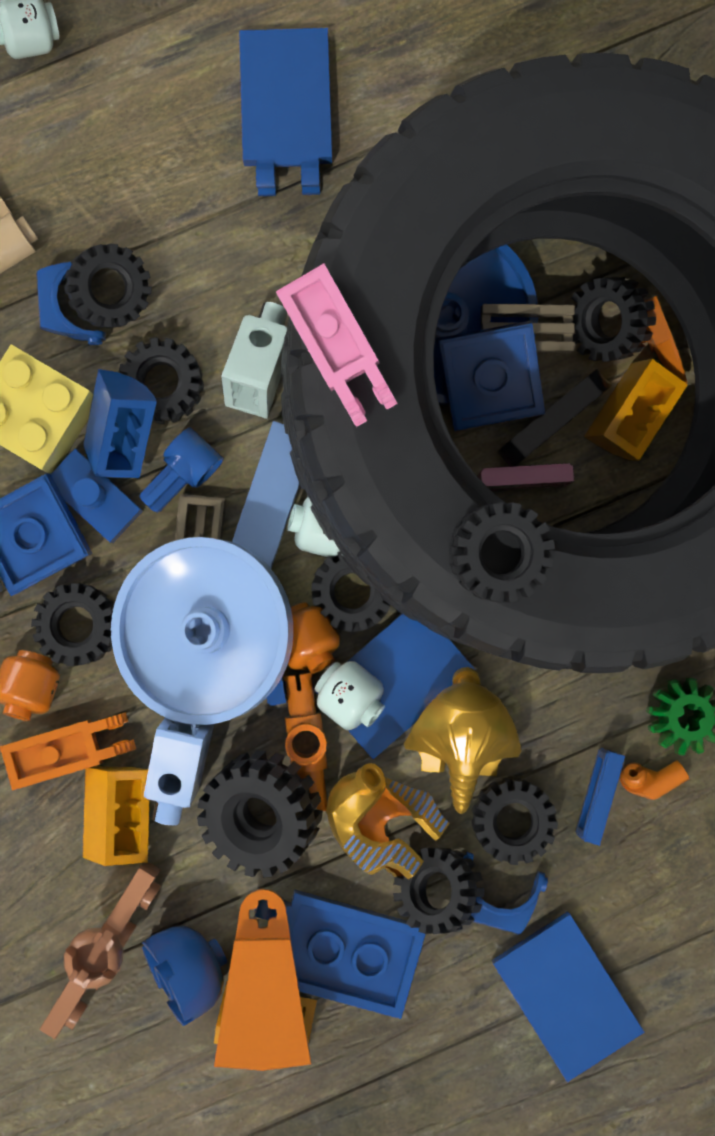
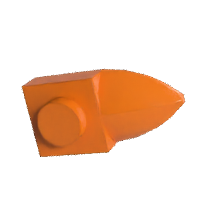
[642,296,688,384]

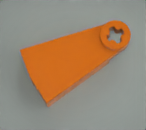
[214,889,311,1071]

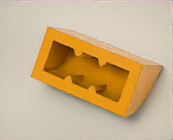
[584,358,688,461]
[83,766,149,866]

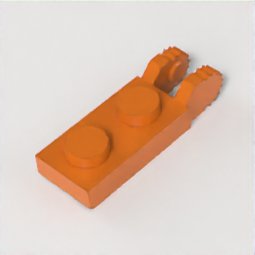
[0,712,136,791]

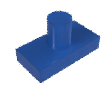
[51,449,143,543]

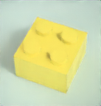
[0,344,93,474]

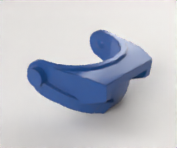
[36,262,106,345]
[463,852,548,935]

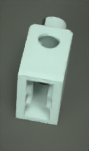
[221,302,288,419]

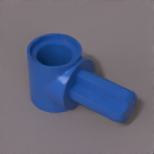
[140,427,224,513]

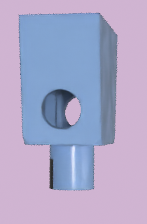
[144,717,214,825]

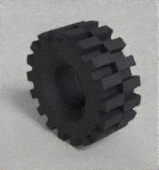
[197,751,323,878]

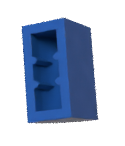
[83,369,157,478]

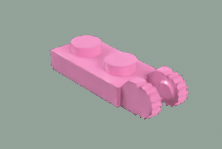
[276,264,398,427]

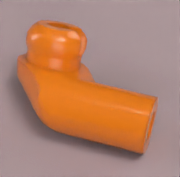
[620,760,689,800]

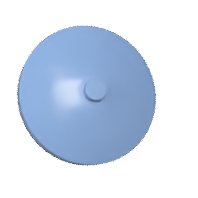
[111,537,294,725]

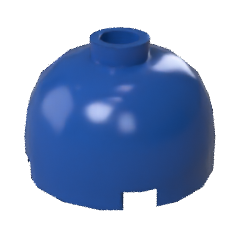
[142,926,227,1026]

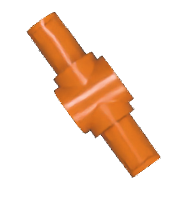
[283,673,328,812]

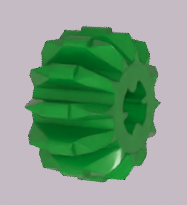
[646,677,715,755]

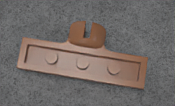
[39,862,161,1039]

